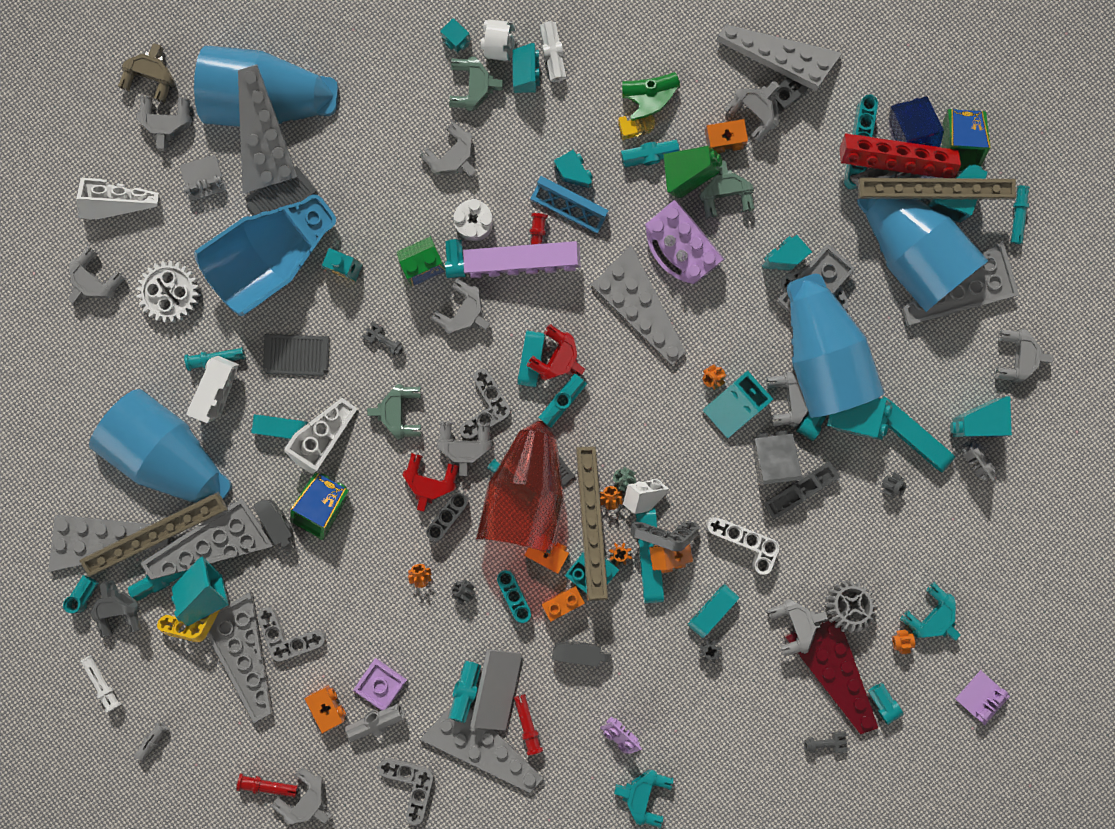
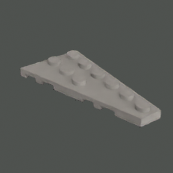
[716,24,842,92]
[141,498,274,580]
[48,515,170,572]
[201,592,272,723]
[419,705,543,793]

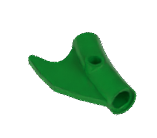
[622,72,680,121]

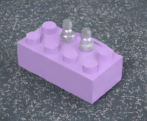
[645,200,725,284]

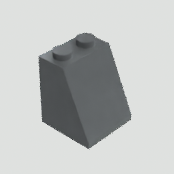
[752,431,803,485]

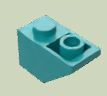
[554,149,593,188]

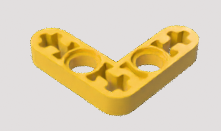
[157,610,220,642]

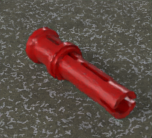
[529,213,548,272]
[514,694,544,756]
[236,773,298,798]

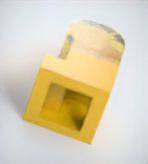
[618,115,655,140]

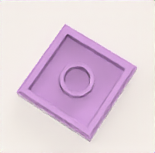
[353,658,407,711]

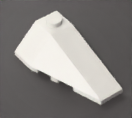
[77,178,159,220]
[284,398,358,474]

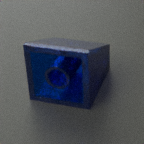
[889,96,944,147]

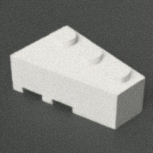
[186,356,239,423]

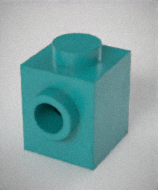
[440,18,471,53]

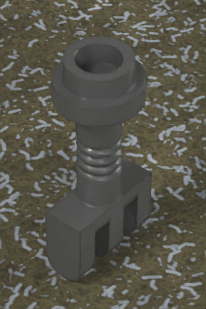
[362,321,404,356]
[804,731,848,753]

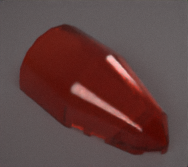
[476,420,564,557]

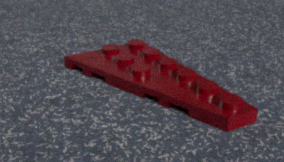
[784,620,879,735]

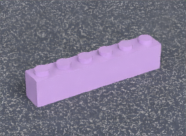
[463,241,581,278]

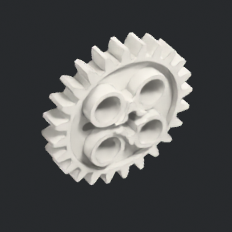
[136,261,200,323]

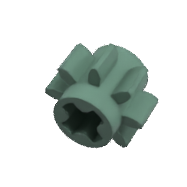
[613,467,636,492]

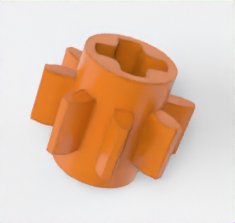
[702,364,726,390]
[600,486,623,510]
[609,542,632,566]
[408,564,432,588]
[892,630,915,654]

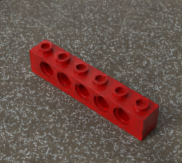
[839,133,961,178]

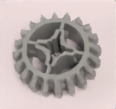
[824,580,878,634]

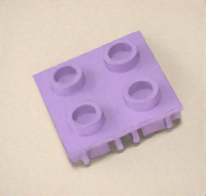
[955,670,1010,725]
[600,717,642,754]

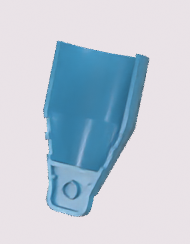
[194,45,339,127]
[194,195,336,316]
[857,199,988,312]
[787,274,885,418]
[89,389,232,503]

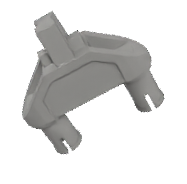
[725,82,781,142]
[136,96,192,151]
[419,121,477,178]
[67,246,126,305]
[431,278,491,334]
[995,329,1054,384]
[766,372,808,427]
[437,421,492,476]
[767,599,828,658]
[270,765,331,824]

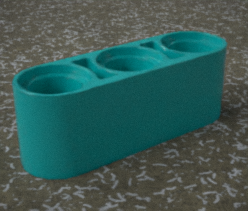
[517,330,545,388]
[251,414,309,439]
[497,569,531,623]
[688,584,739,638]

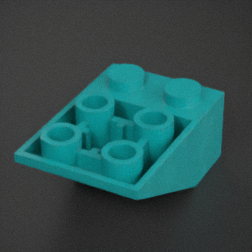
[702,370,773,439]

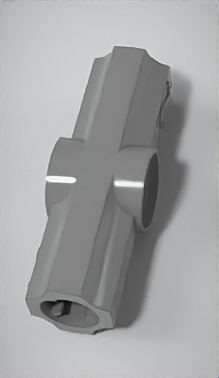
[345,704,405,742]

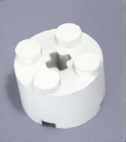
[481,19,515,61]
[454,199,493,241]

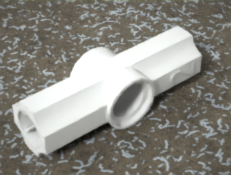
[540,21,566,82]

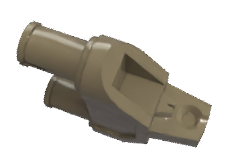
[118,43,175,103]

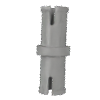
[134,722,168,762]

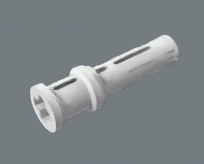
[80,655,122,713]

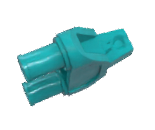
[900,582,961,641]
[614,769,674,829]

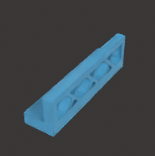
[530,176,609,234]

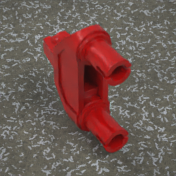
[527,324,585,381]
[402,453,459,512]

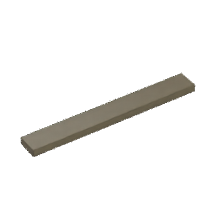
[858,178,1016,200]
[576,446,608,601]
[79,492,228,577]

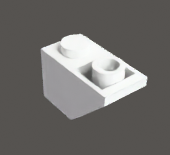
[623,479,669,514]

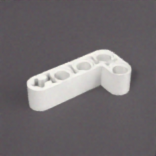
[706,517,779,575]

